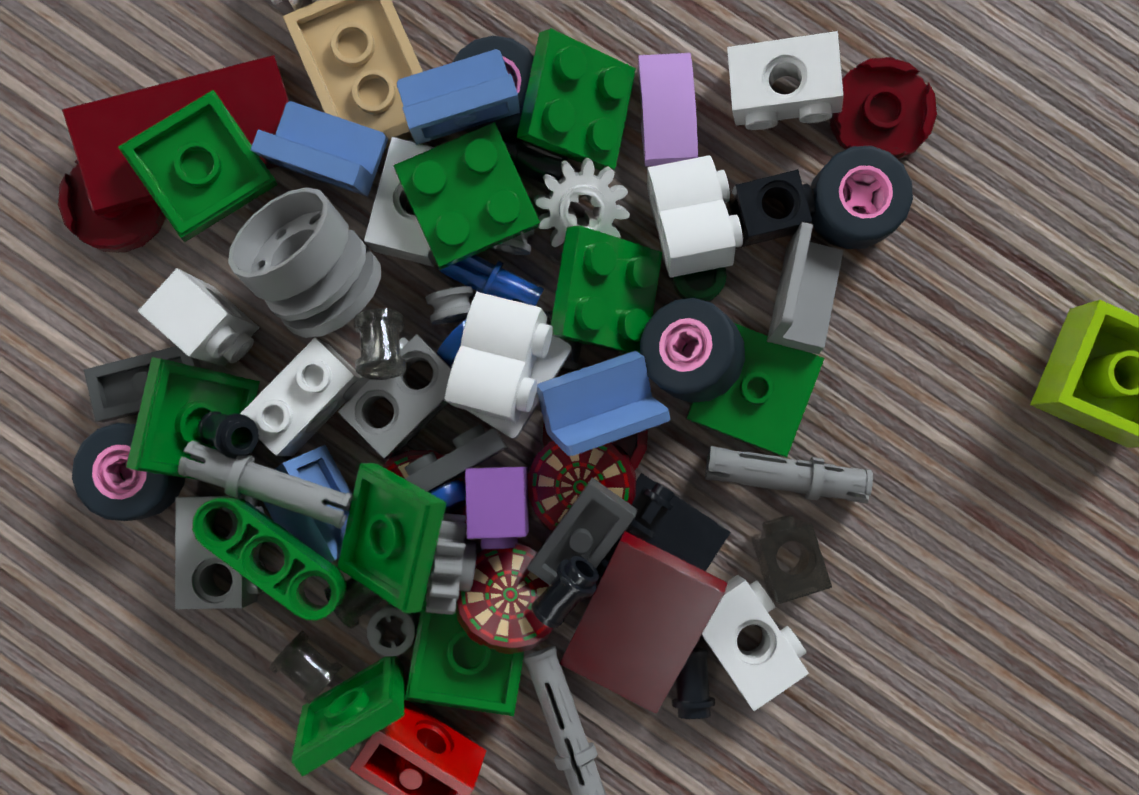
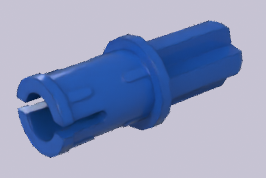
[438,255,544,306]

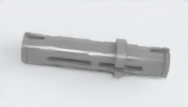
[178,441,353,529]
[705,446,873,504]
[523,646,606,795]

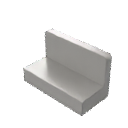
[767,222,843,355]

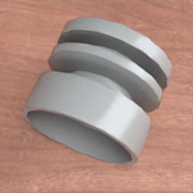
[228,187,381,338]

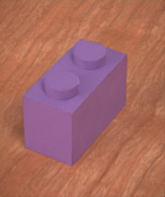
[465,467,530,549]

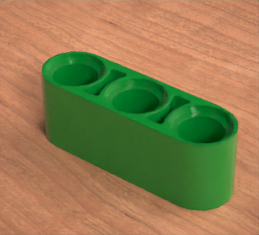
[192,497,347,620]

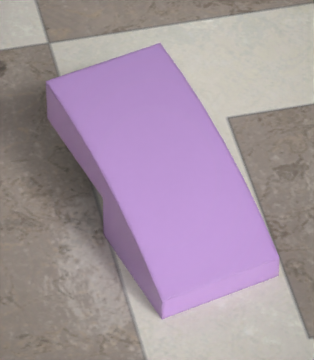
[638,53,698,166]

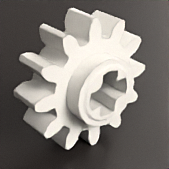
[534,158,630,247]

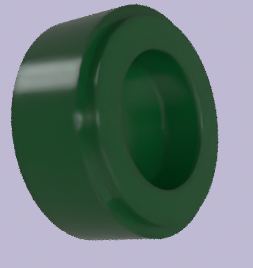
[672,267,727,302]

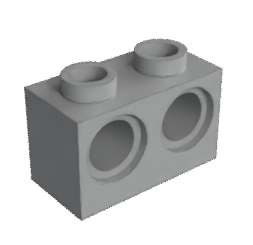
[338,334,452,459]
[175,495,265,609]

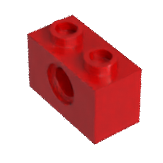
[349,699,487,795]

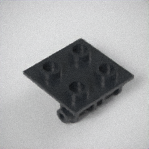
[596,473,731,578]

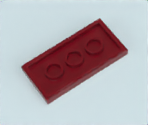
[62,55,289,216]

